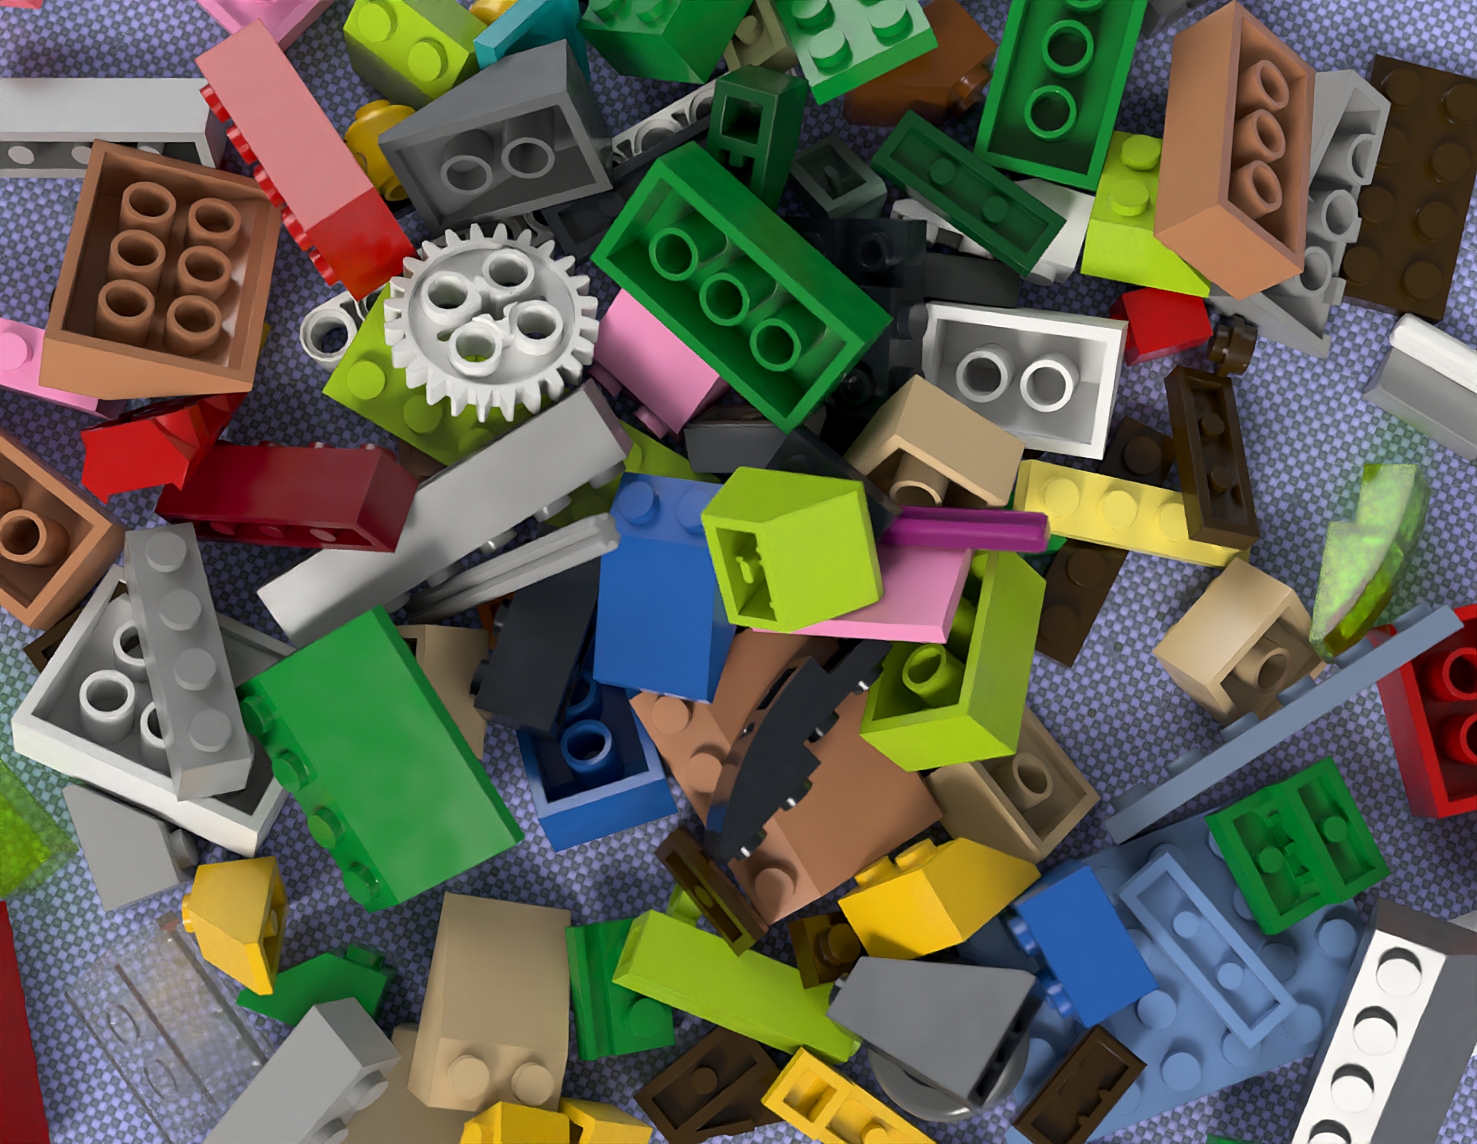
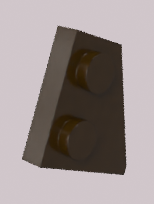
[633,1024,786,1144]

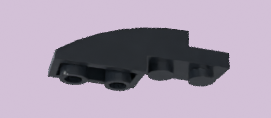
[702,637,894,864]

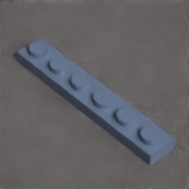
[1103,600,1464,845]

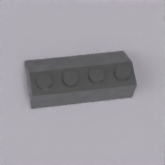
[1288,897,1477,1144]

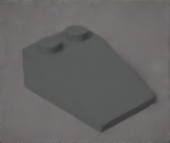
[378,39,613,238]

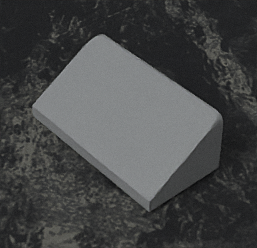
[1361,345,1477,461]
[683,405,827,473]

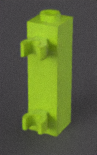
[611,884,861,1065]

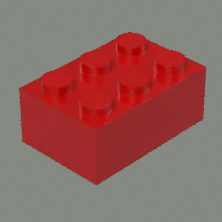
[1363,603,1477,818]

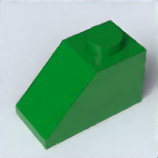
[235,941,399,1027]

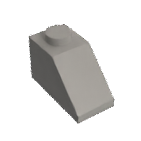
[61,783,199,912]

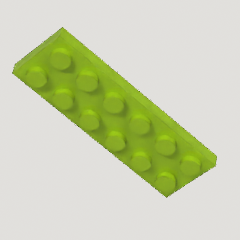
[322,281,721,528]

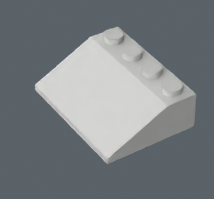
[11,564,296,859]

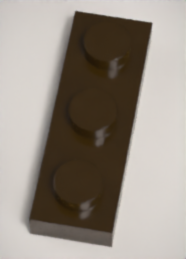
[1164,365,1260,551]

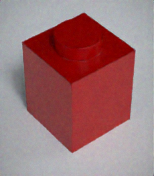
[1107,287,1214,367]

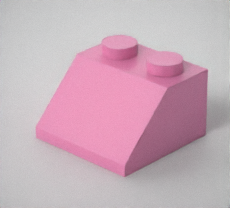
[587,288,730,444]

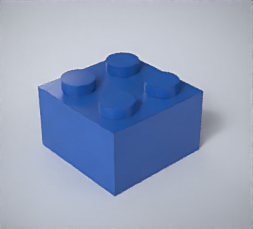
[998,857,1159,1029]

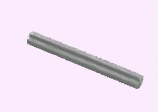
[402,513,621,625]

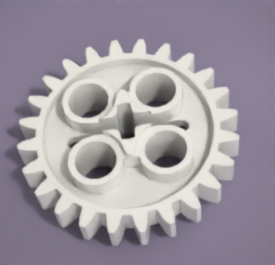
[384,223,599,422]

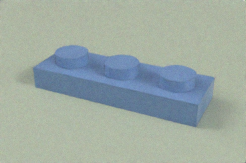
[1113,851,1300,1050]

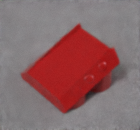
[80,392,249,505]

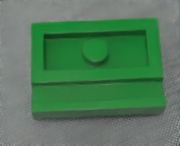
[565,915,675,1061]

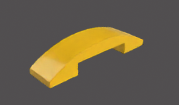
[761,1046,940,1144]

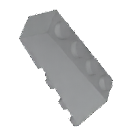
[1202,69,1391,359]

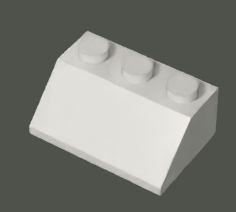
[922,299,1129,460]

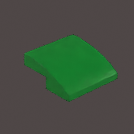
[1204,756,1391,935]

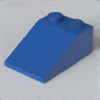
[593,471,737,705]
[515,633,678,853]

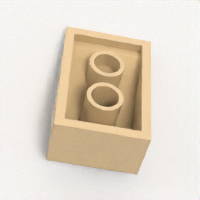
[843,374,1025,510]
[407,891,571,1112]

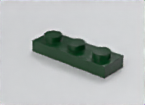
[870,109,1067,278]

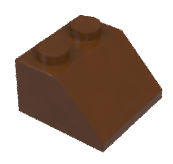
[842,0,998,129]

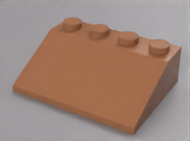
[38,138,285,400]
[629,627,945,926]

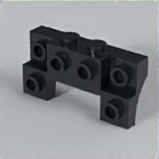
[782,216,928,457]

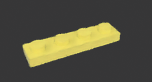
[1012,459,1256,570]

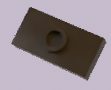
[1008,1023,1147,1144]

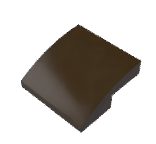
[654,825,771,957]

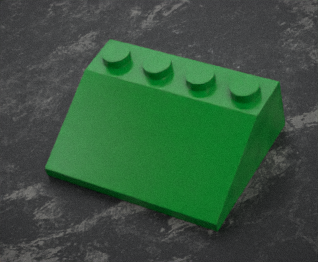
[235,603,526,914]

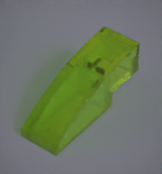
[1309,463,1432,664]

